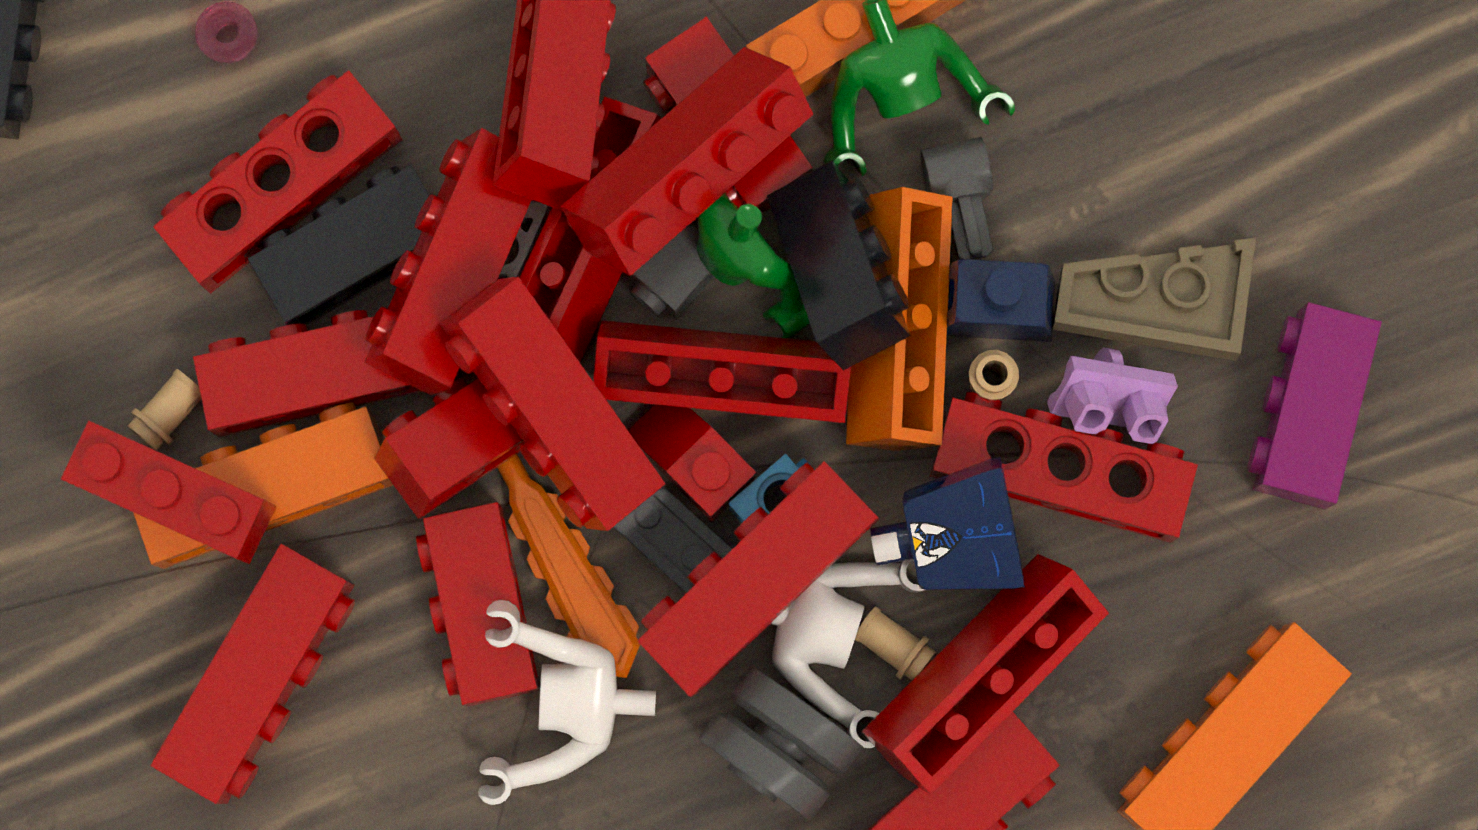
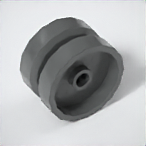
[698,665,863,821]

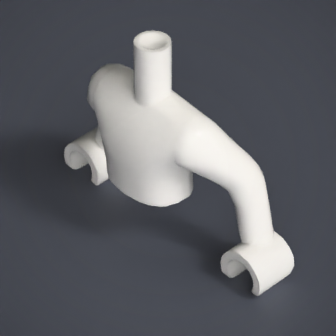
[771,559,926,748]
[478,600,656,805]

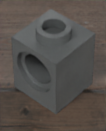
[630,224,715,320]

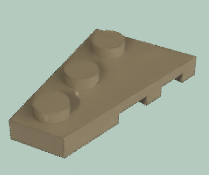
[1052,237,1256,361]

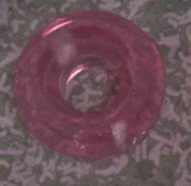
[195,1,258,63]

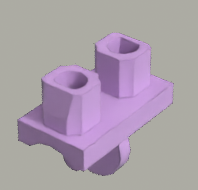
[1047,347,1178,444]

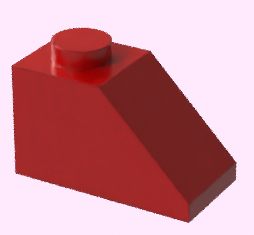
[628,405,756,523]

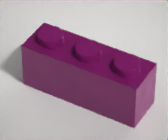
[1247,302,1382,509]

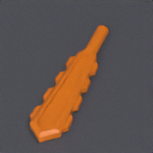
[497,454,640,679]

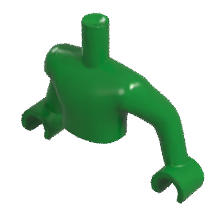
[824,0,1015,177]
[696,192,810,339]

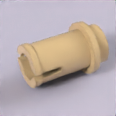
[968,350,1019,400]
[128,369,201,450]
[855,606,937,680]

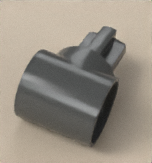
[920,137,993,260]

